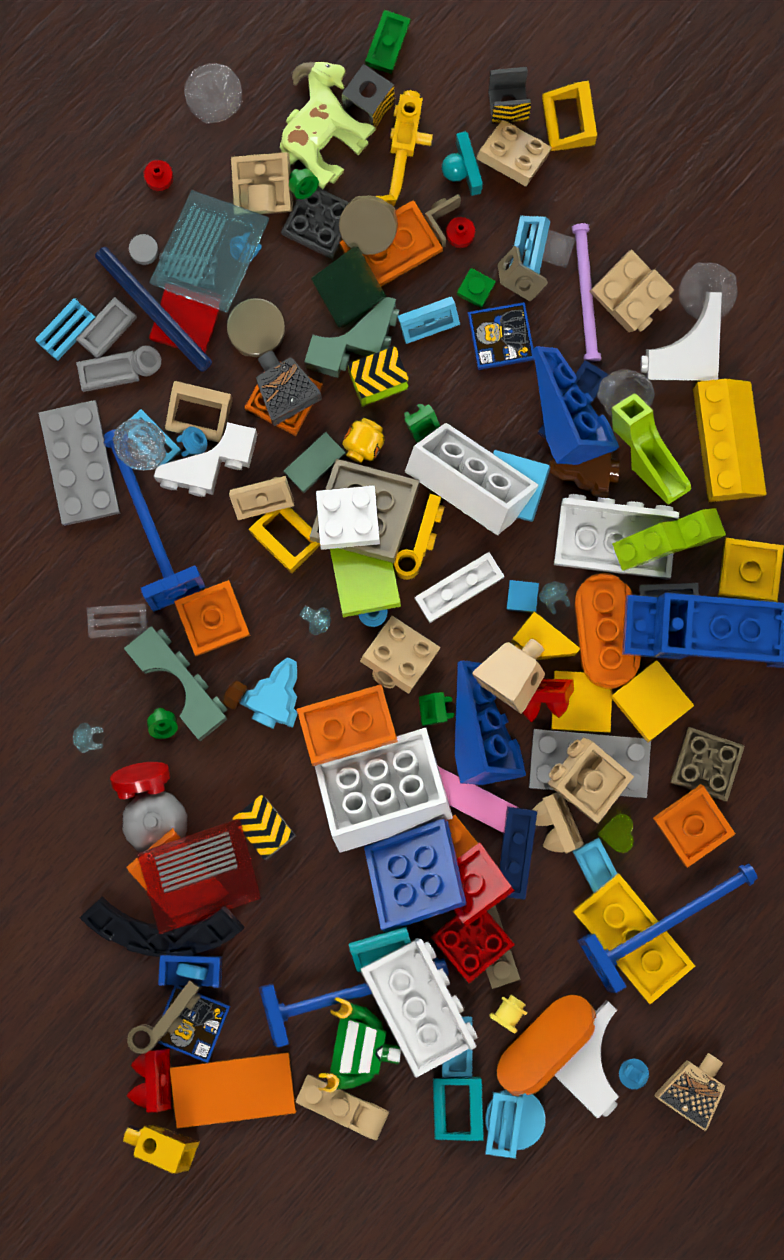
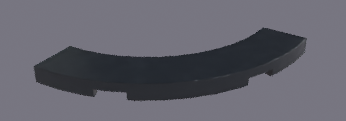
[79,896,245,957]

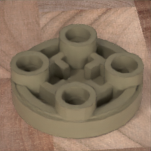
[339,195,398,255]
[227,298,285,357]

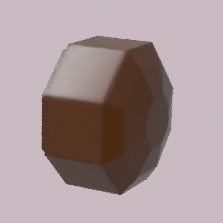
[222,681,248,710]

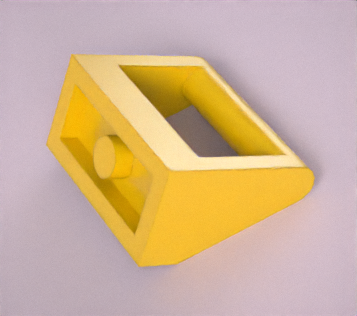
[542,81,597,151]
[249,507,320,574]

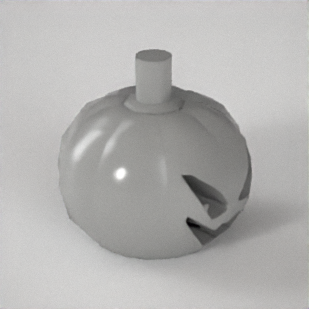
[122,791,188,853]

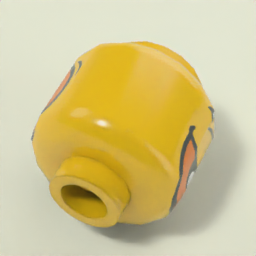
[342,418,385,463]

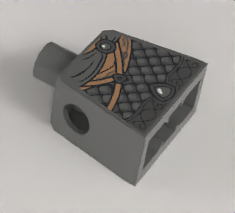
[256,351,322,426]

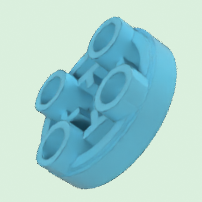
[485,1090,546,1150]

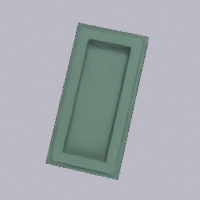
[283,432,346,494]

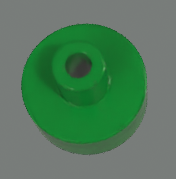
[288,169,319,199]
[147,708,178,739]

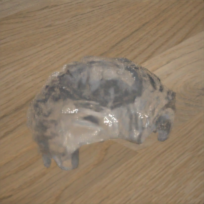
[598,369,655,416]
[113,419,166,470]

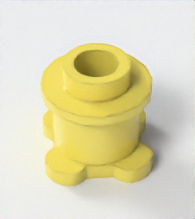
[489,995,527,1034]

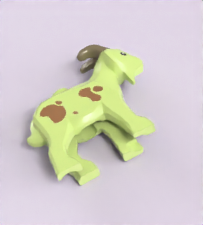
[280,62,376,189]

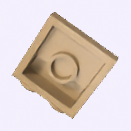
[589,250,674,332]
[547,737,634,823]

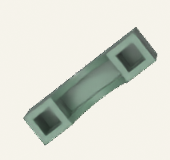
[124,626,228,741]

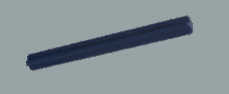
[95,247,212,372]

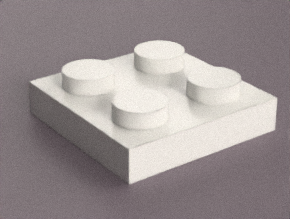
[316,485,380,550]

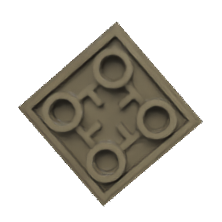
[670,727,745,802]

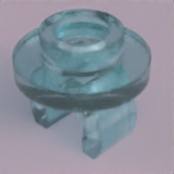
[539,581,570,614]
[299,606,331,635]
[73,723,103,752]

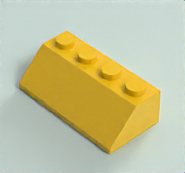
[693,379,767,502]

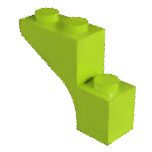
[612,393,691,505]
[612,508,726,571]

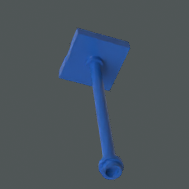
[104,429,207,612]
[577,863,758,993]
[259,958,449,1047]

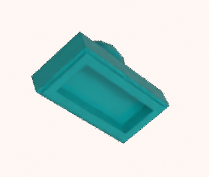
[441,131,483,196]

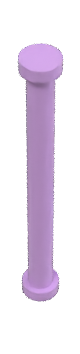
[572,224,601,362]

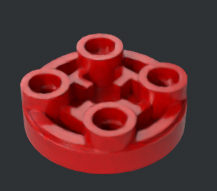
[110,762,170,799]

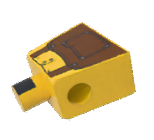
[123,1125,199,1174]

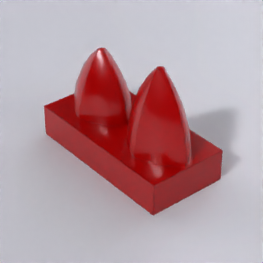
[523,679,574,722]
[127,1048,172,1112]

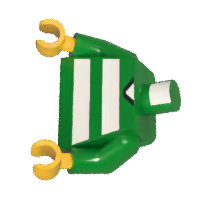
[319,997,401,1092]

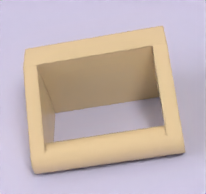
[165,381,233,443]

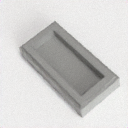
[76,297,137,358]
[76,351,139,392]

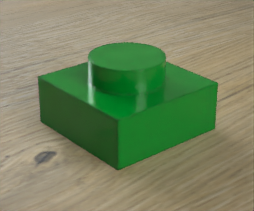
[457,268,496,309]

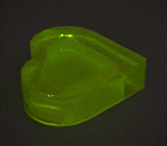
[597,814,634,853]

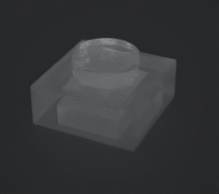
[542,230,576,268]

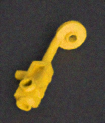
[375,90,432,206]

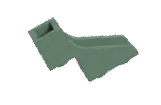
[304,297,400,378]

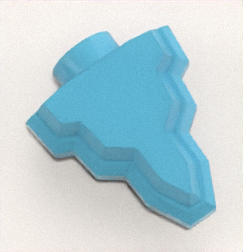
[240,658,298,729]

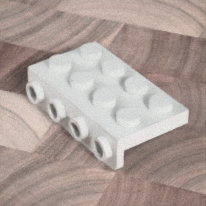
[554,494,679,580]
[360,938,478,1077]

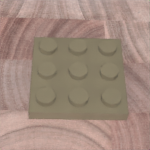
[309,459,420,563]

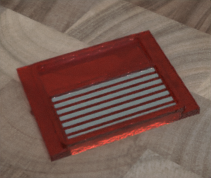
[137,818,261,934]

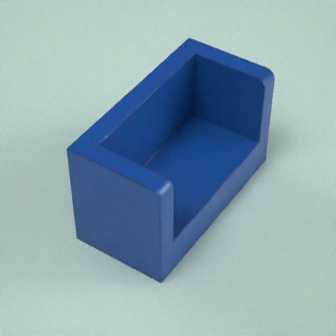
[159,955,223,988]

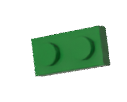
[365,10,411,74]

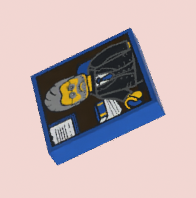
[468,302,535,370]
[158,985,231,1063]

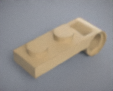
[295,1074,389,1140]

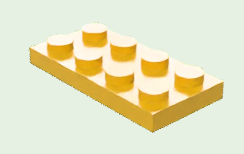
[572,873,695,1004]

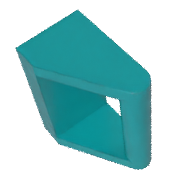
[349,926,411,972]
[433,1077,484,1141]

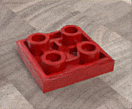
[149,284,222,354]
[431,911,515,983]

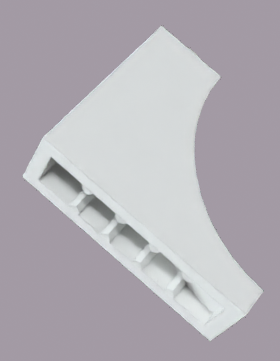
[640,292,722,381]
[554,1001,619,1118]

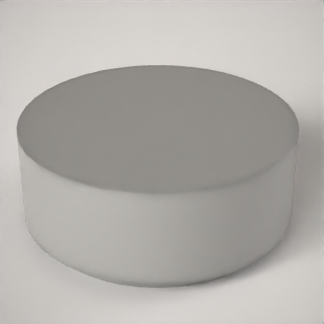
[129,234,159,265]
[131,346,161,376]

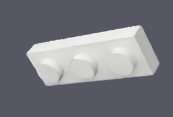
[414,552,505,623]

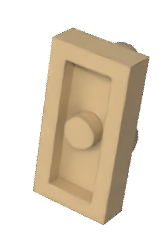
[229,476,294,520]
[532,793,584,853]

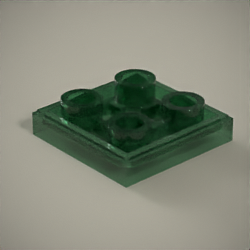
[311,247,386,328]

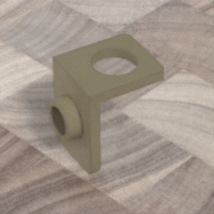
[425,194,461,247]
[497,246,548,301]

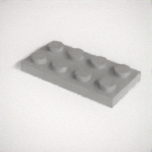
[39,400,120,526]
[529,729,651,798]

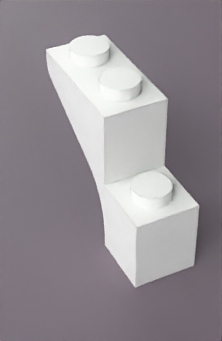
[154,422,257,497]

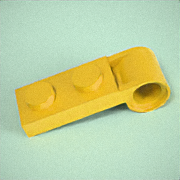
[394,494,445,580]

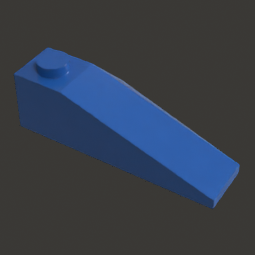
[533,346,619,465]
[455,660,526,785]

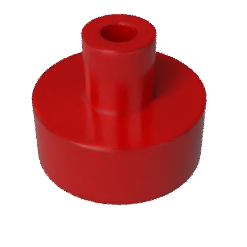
[144,160,173,191]
[446,217,475,248]

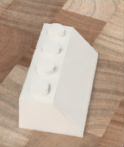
[405,423,539,535]

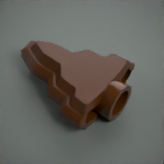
[549,452,619,498]

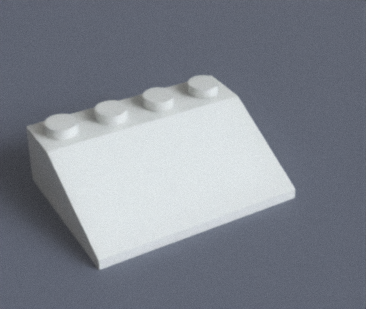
[315,728,453,853]

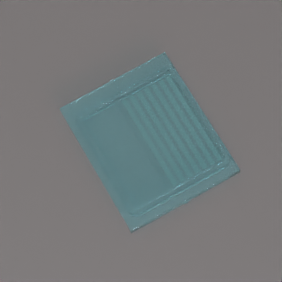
[149,190,269,312]

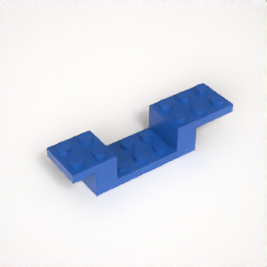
[622,593,784,668]

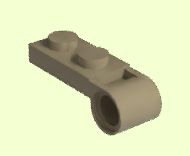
[127,980,201,1054]

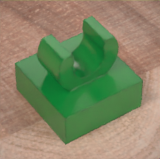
[404,404,440,443]
[419,692,454,726]

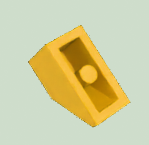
[511,611,581,660]

